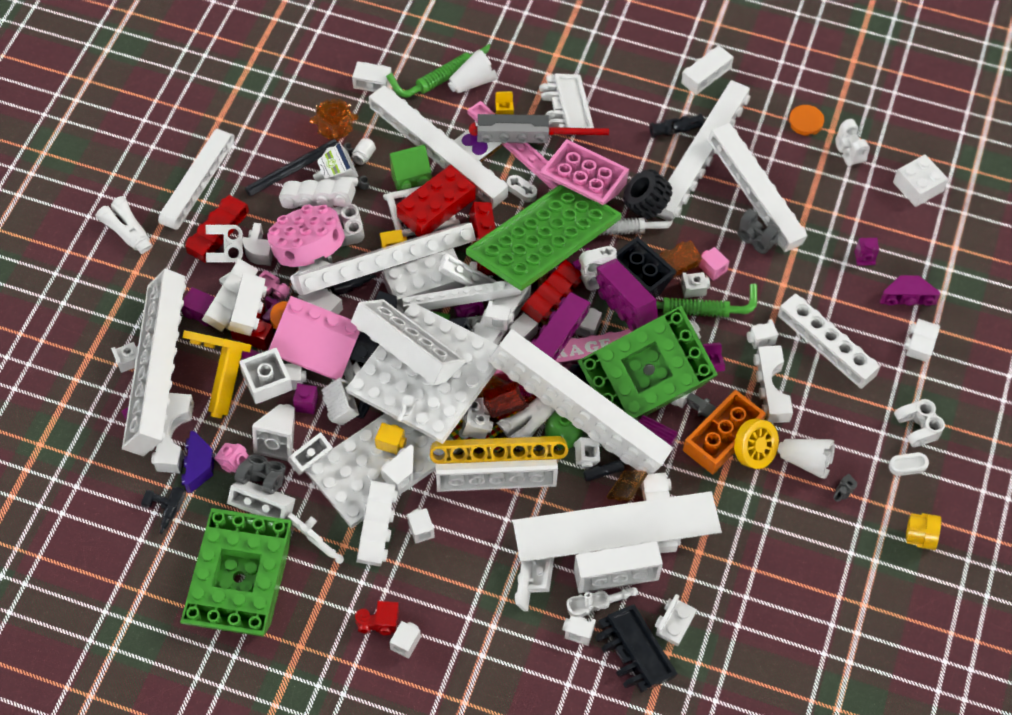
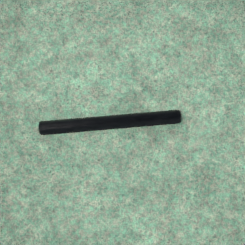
[245,139,338,196]

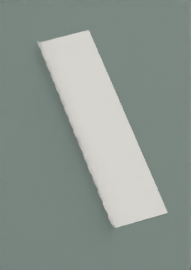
[513,491,722,562]

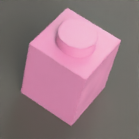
[699,247,730,281]

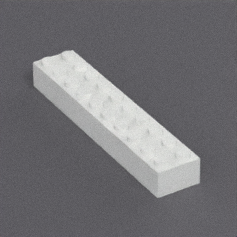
[122,268,186,456]
[488,329,673,476]

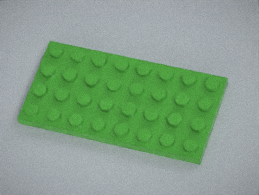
[466,185,622,291]

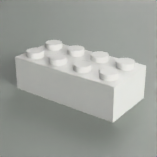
[383,248,465,308]
[574,541,663,594]

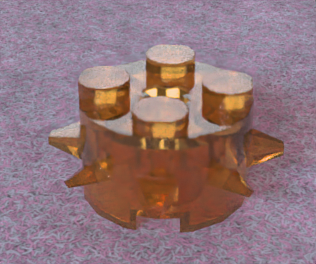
[310,99,359,141]

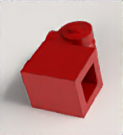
[355,601,399,635]

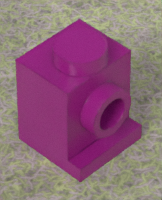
[855,238,879,266]
[454,301,484,318]

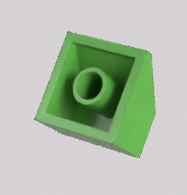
[390,145,432,191]

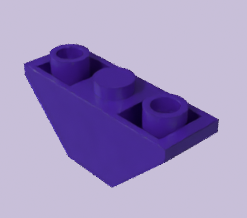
[182,431,215,493]

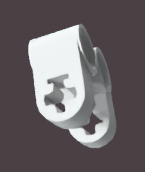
[835,119,870,166]
[332,204,365,247]
[205,225,243,262]
[579,246,617,291]
[894,399,945,447]

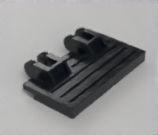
[595,604,678,693]

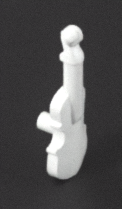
[286,512,344,564]
[567,587,638,617]

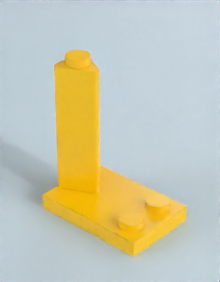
[182,330,252,418]

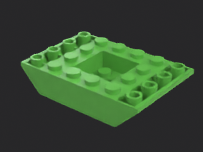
[578,306,718,421]
[180,508,292,637]

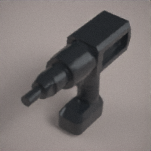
[331,259,376,296]
[141,487,186,534]

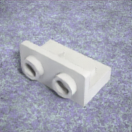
[655,594,697,647]

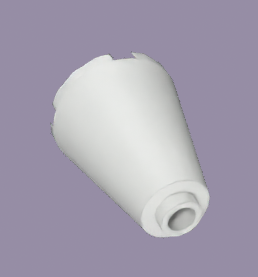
[448,49,498,93]
[778,439,835,479]

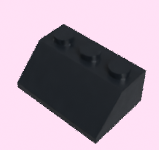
[617,236,677,298]

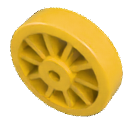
[734,418,779,469]

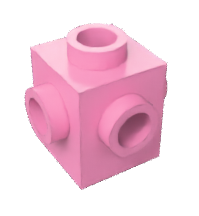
[214,443,249,473]

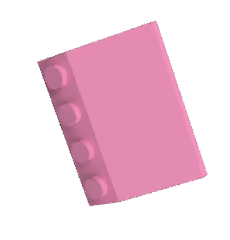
[540,139,629,205]
[269,296,361,380]

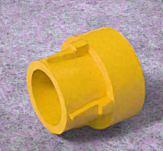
[906,513,941,550]

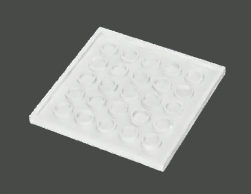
[346,302,499,444]

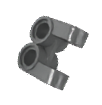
[738,208,780,254]
[234,454,286,494]

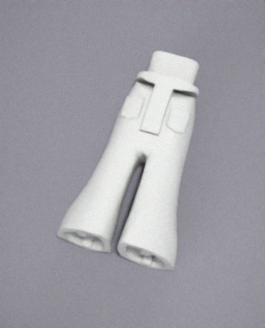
[95,196,153,254]
[497,397,555,450]

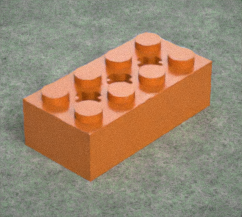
[683,389,766,475]

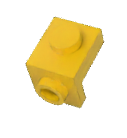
[495,91,514,115]

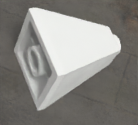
[252,404,295,461]

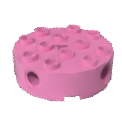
[267,205,345,267]

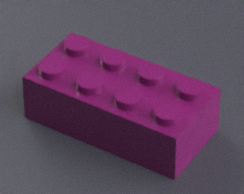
[596,258,658,331]

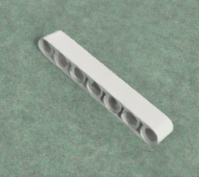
[158,129,235,230]

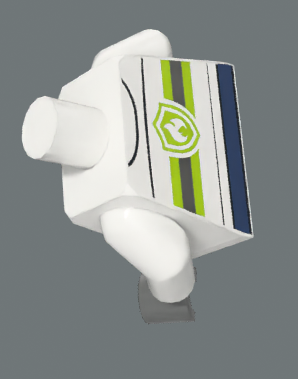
[313,143,369,190]

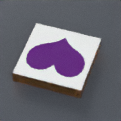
[455,123,502,162]

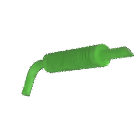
[386,44,490,98]
[656,284,758,318]

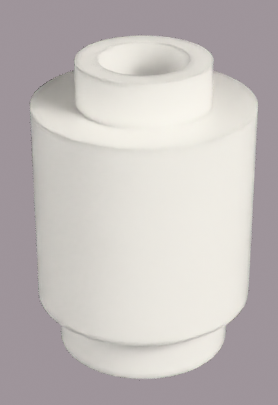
[352,138,376,165]

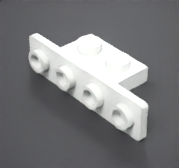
[515,558,554,611]

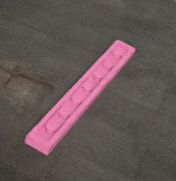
[467,101,560,190]

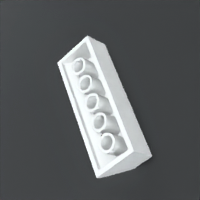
[351,299,466,385]
[436,459,558,492]

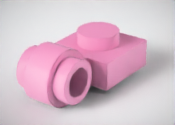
[259,270,291,301]

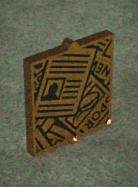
[606,469,648,502]

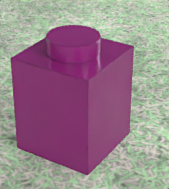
[293,383,318,414]

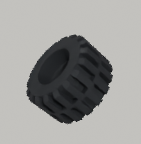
[623,169,673,219]

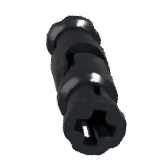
[649,113,704,138]

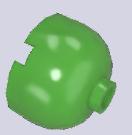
[544,411,584,449]

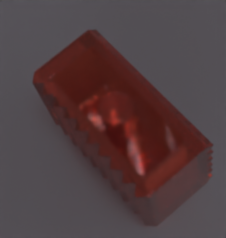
[483,381,529,419]

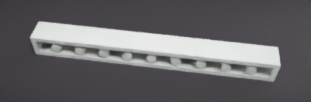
[402,281,522,312]

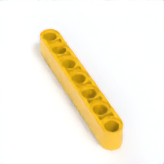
[430,436,568,464]

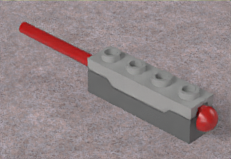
[469,114,609,143]

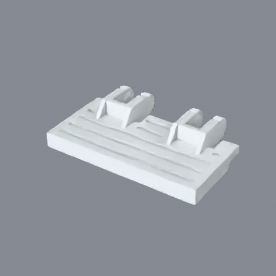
[539,74,594,128]

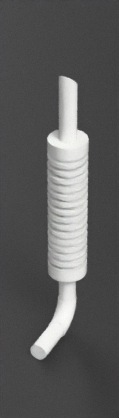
[599,217,673,236]

